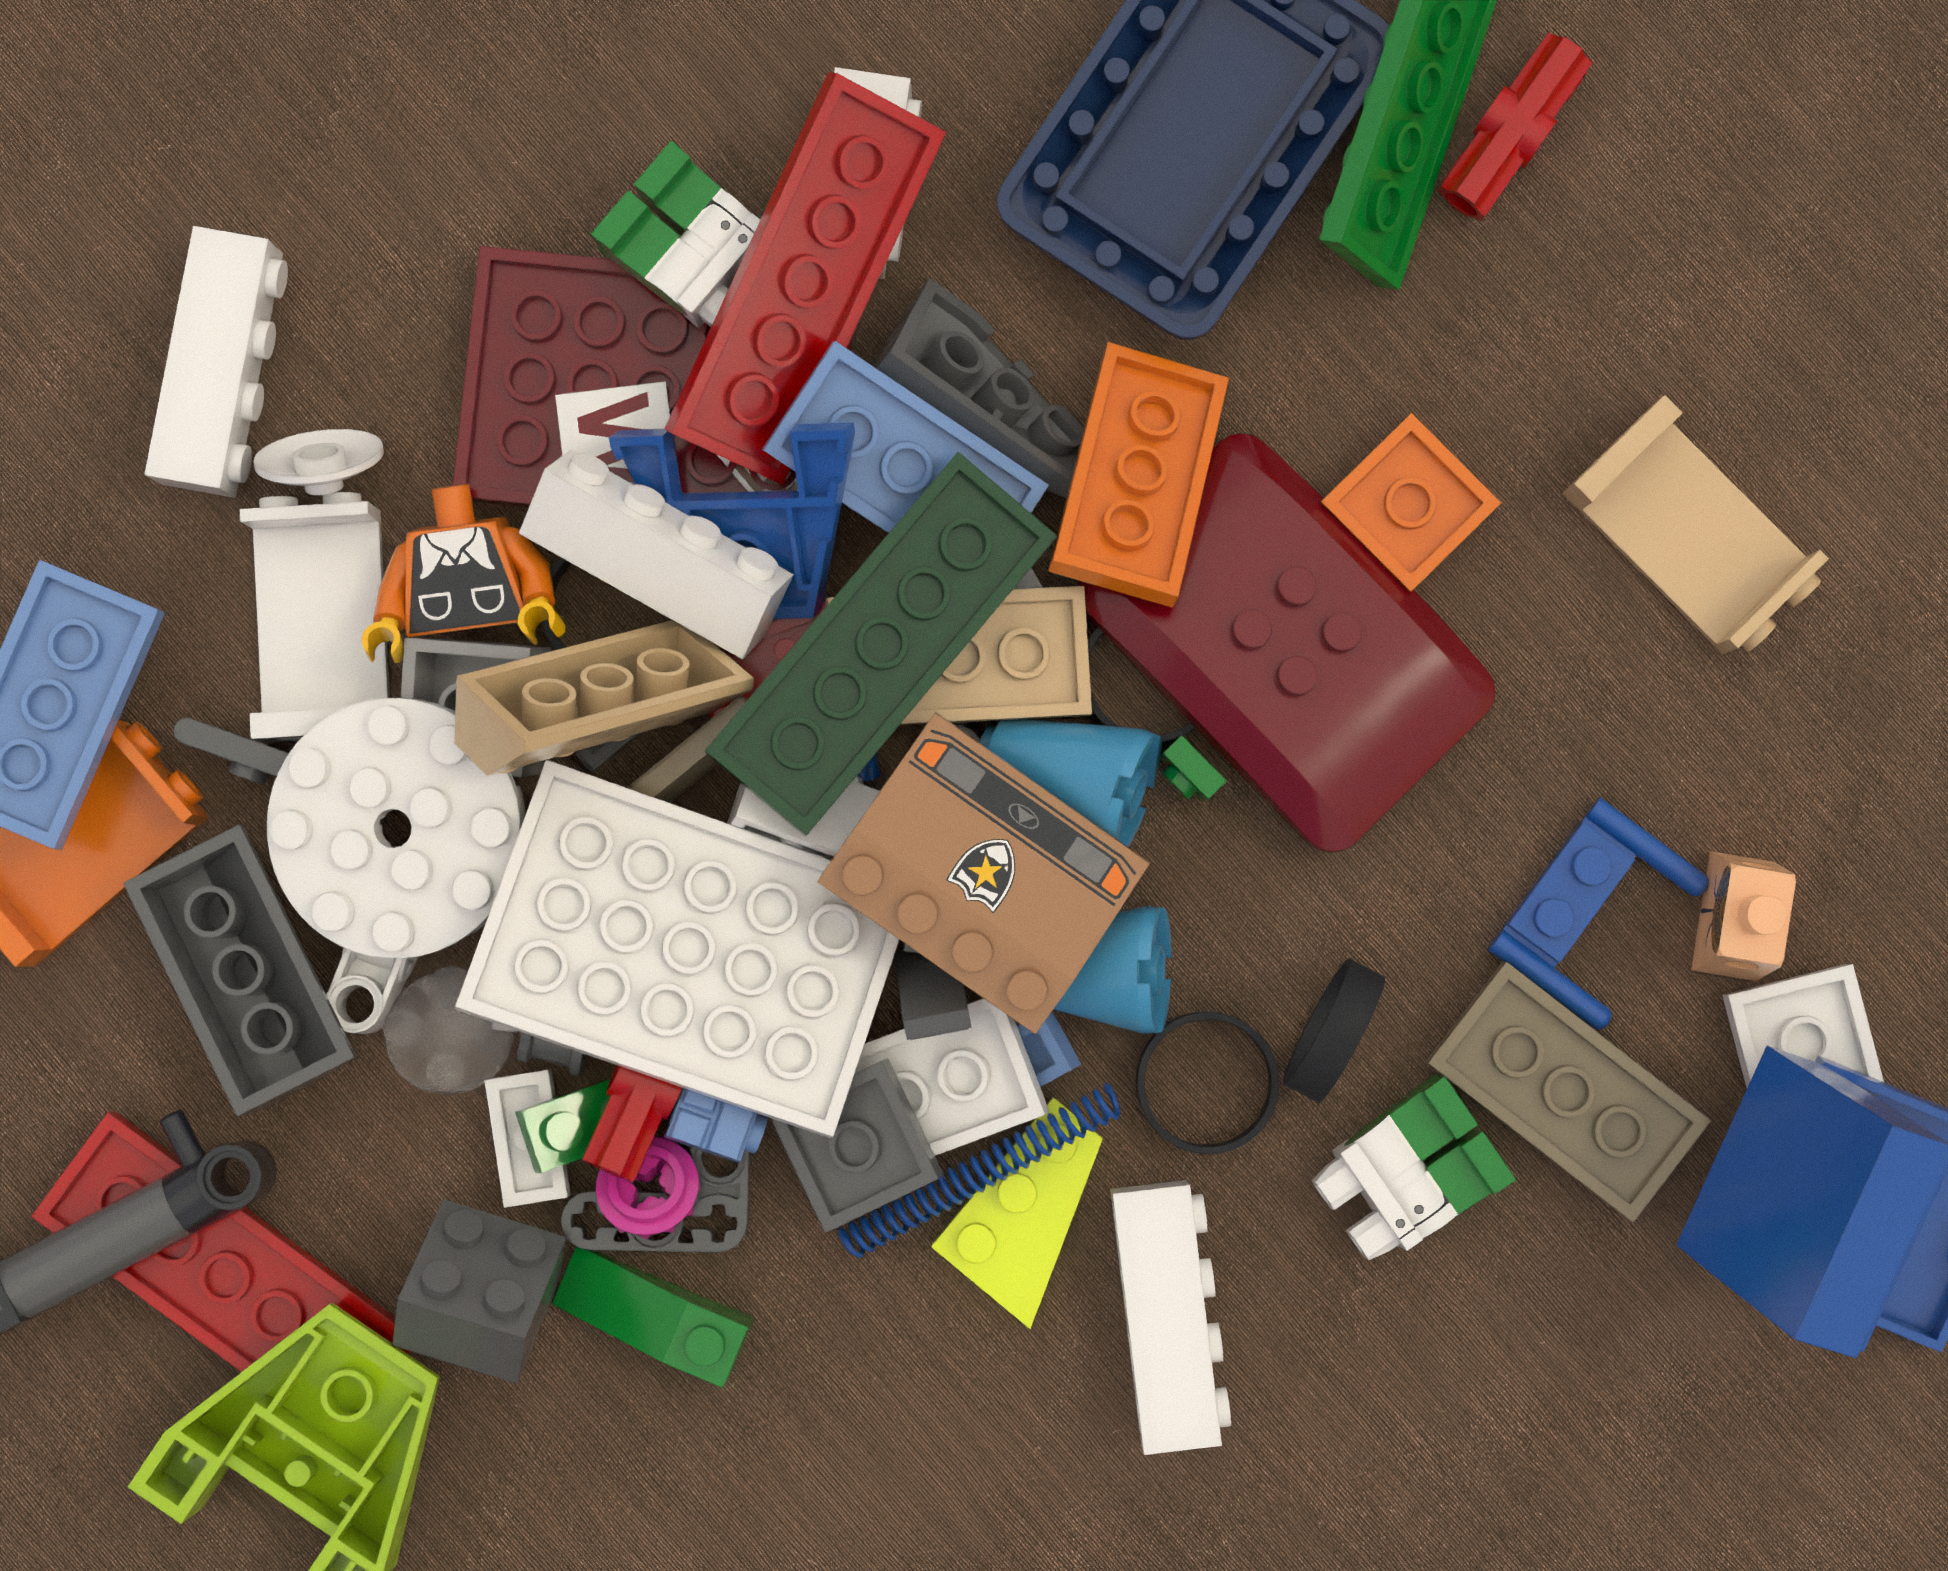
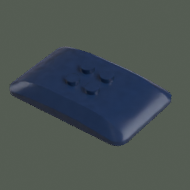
[997,0,1389,340]

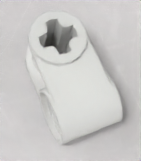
[326,947,419,1034]

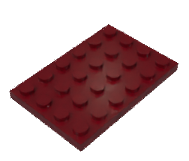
[453,246,854,507]

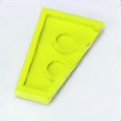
[931,1097,1103,1329]

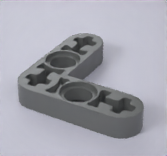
[561,1147,751,1252]

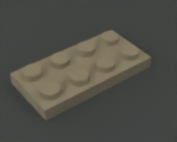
[1425,962,1711,1223]

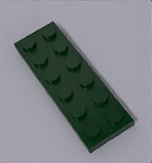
[704,452,1057,836]

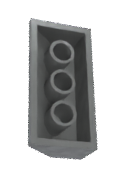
[123,824,357,1116]

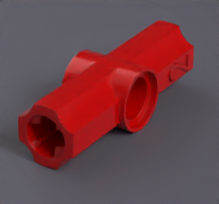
[1437,32,1593,222]
[581,1065,682,1182]

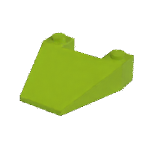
[128,1303,440,1571]

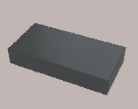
[894,950,972,1040]

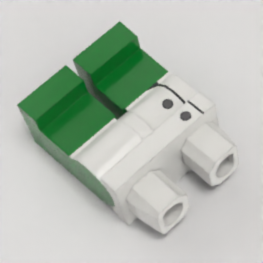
[591,140,760,328]
[1312,1075,1516,1260]

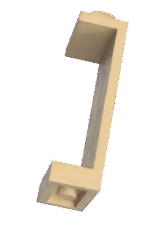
[1562,395,1829,655]

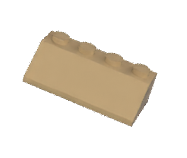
[454,620,754,776]

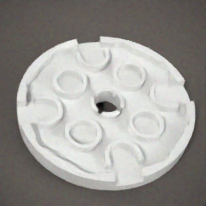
[267,698,526,959]

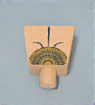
[1691,851,1796,981]

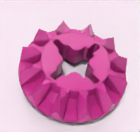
[596,1137,701,1240]

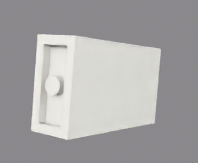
[240,492,390,743]

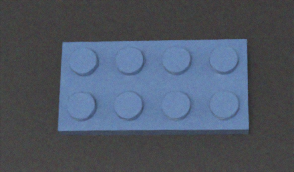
[762,341,1049,533]
[0,560,165,850]

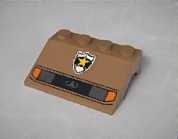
[817,712,1150,1034]

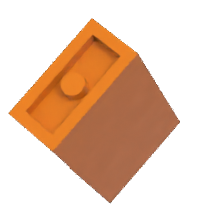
[0,720,209,967]

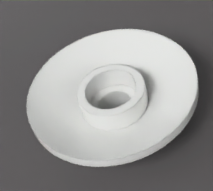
[254,429,384,495]

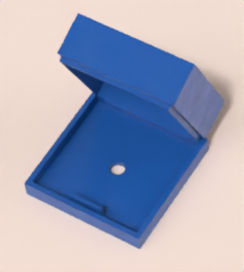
[1676,1045,1948,1358]

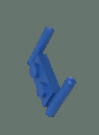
[1487,797,1709,1030]

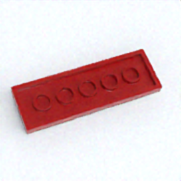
[664,72,946,485]
[31,1111,412,1372]

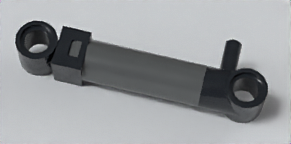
[0,1110,277,1335]

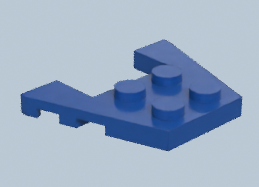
[609,423,855,619]

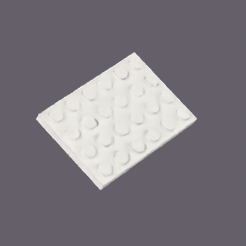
[455,760,899,1138]

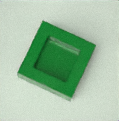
[1161,735,1227,802]

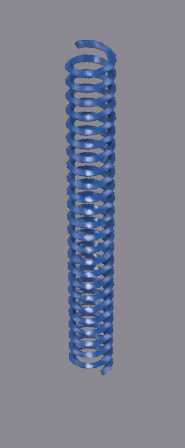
[837,1083,1120,1258]

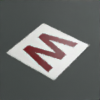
[555,381,670,485]

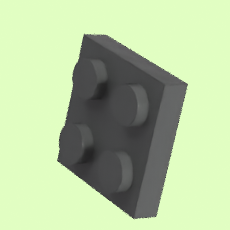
[771,1058,944,1233]

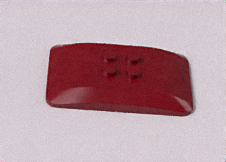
[1077,433,1496,853]

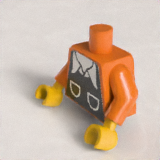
[361,484,565,663]

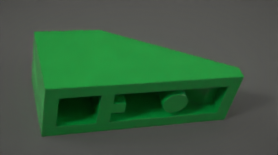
[552,1246,754,1388]

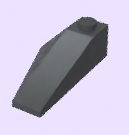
[870,278,1084,498]

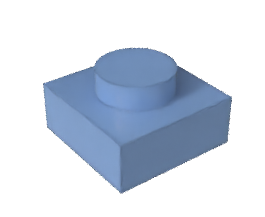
[1017,1011,1082,1087]

